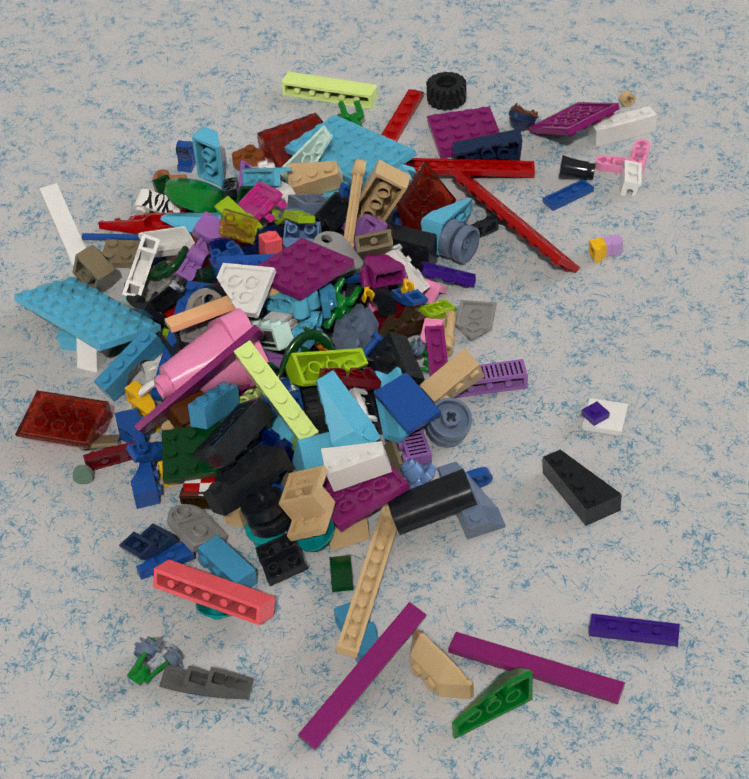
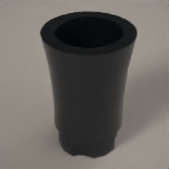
[559,155,596,180]

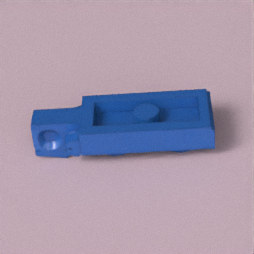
[136,542,195,580]

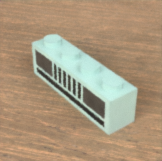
[248,318,293,351]

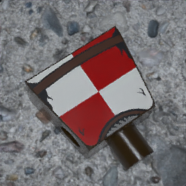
[179,477,216,509]

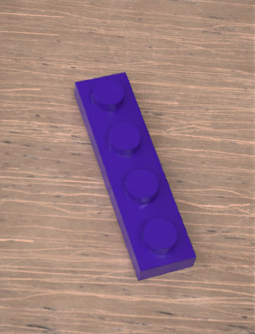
[589,613,680,647]

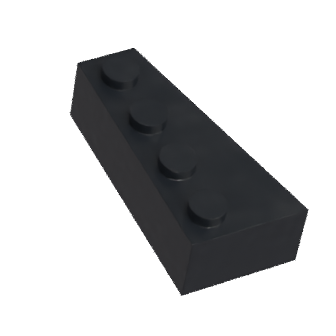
[543,449,622,526]

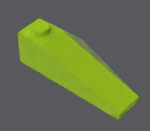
[285,348,368,387]

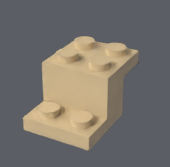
[279,465,336,541]

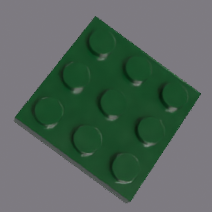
[162,422,220,484]

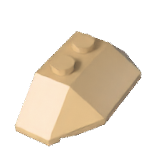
[410,628,474,699]

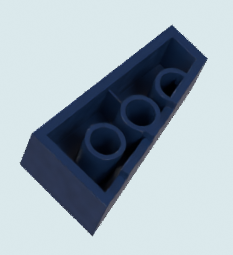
[451,129,523,161]

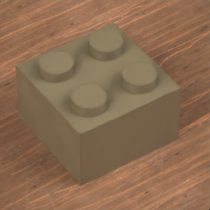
[72,244,115,293]

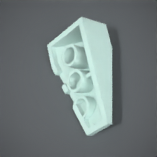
[280,125,333,184]

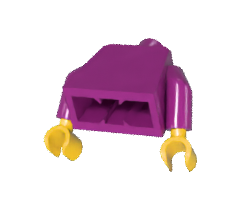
[360,254,414,303]

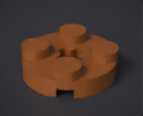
[232,144,265,171]

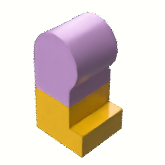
[589,235,623,263]

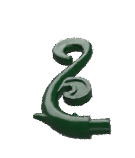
[124,246,189,287]
[267,326,337,380]

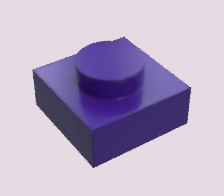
[582,401,610,426]

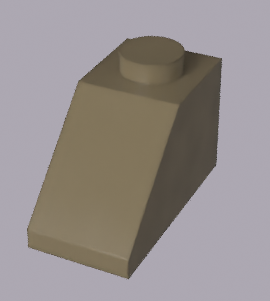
[355,229,394,260]

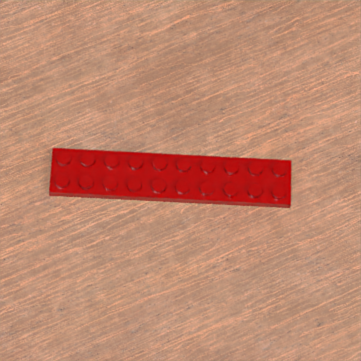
[452,168,580,273]

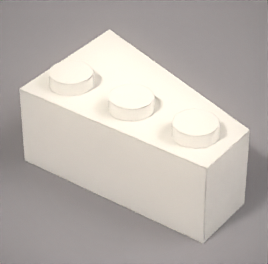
[321,441,392,492]

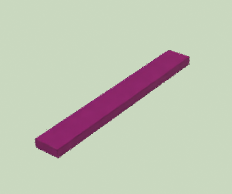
[135,325,265,434]
[298,602,427,751]
[448,632,625,704]

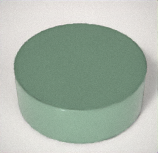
[72,465,93,484]

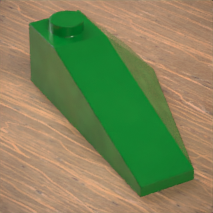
[452,667,533,739]

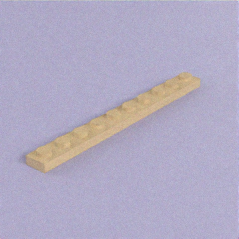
[335,504,397,659]

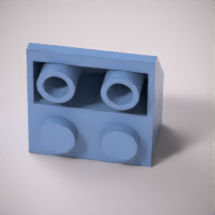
[283,220,323,249]

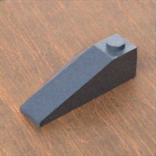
[437,462,506,539]

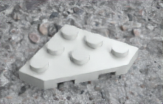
[217,263,276,318]

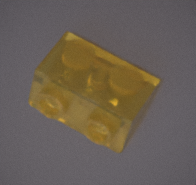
[218,208,258,244]

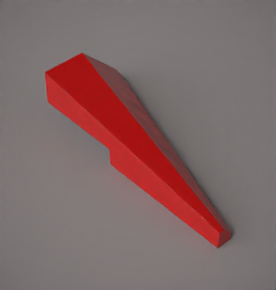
[98,208,189,234]

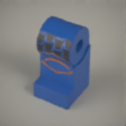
[176,140,196,173]

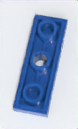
[126,441,162,463]

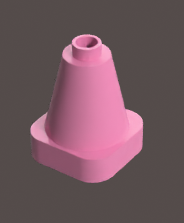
[153,308,272,399]

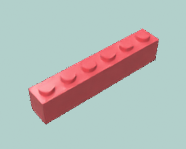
[153,560,275,626]

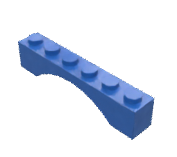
[114,408,163,509]

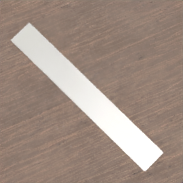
[39,183,86,265]

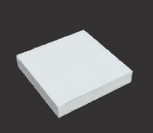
[582,398,628,436]

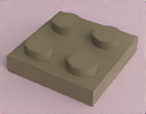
[102,239,140,268]

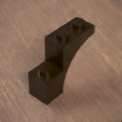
[376,306,426,346]

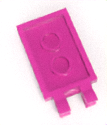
[237,181,287,223]

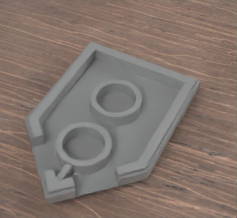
[455,300,497,340]

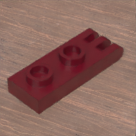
[83,442,135,471]

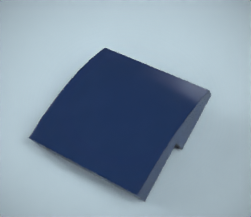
[119,523,178,560]

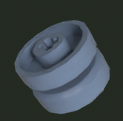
[438,219,480,264]
[425,397,473,448]

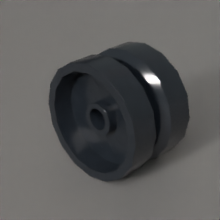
[241,486,292,538]

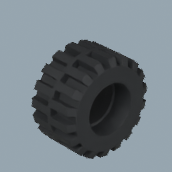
[426,71,467,111]
[301,385,329,434]

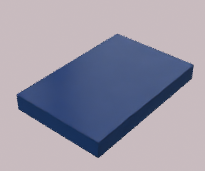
[374,372,441,435]

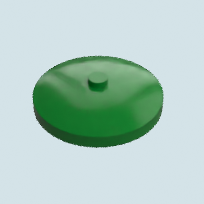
[164,178,223,213]

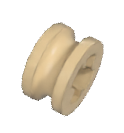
[619,90,635,107]

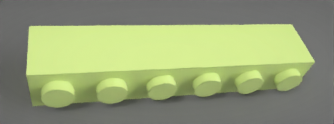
[281,72,378,109]
[234,340,319,440]

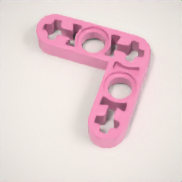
[595,139,650,173]

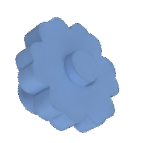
[400,458,437,490]

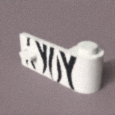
[133,189,184,215]

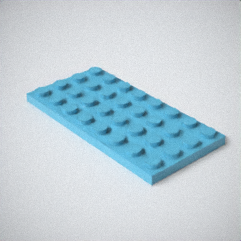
[284,115,417,185]
[14,277,161,351]

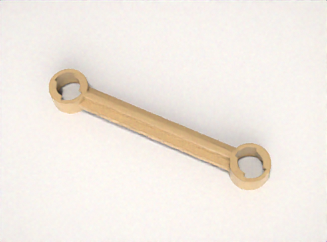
[344,159,366,248]

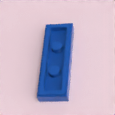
[543,179,594,211]

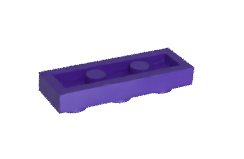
[422,261,476,287]

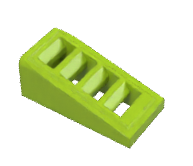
[418,299,457,319]

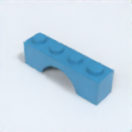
[94,327,165,402]

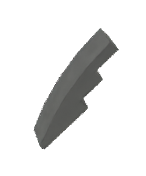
[159,664,254,699]

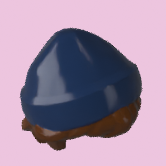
[508,103,540,130]

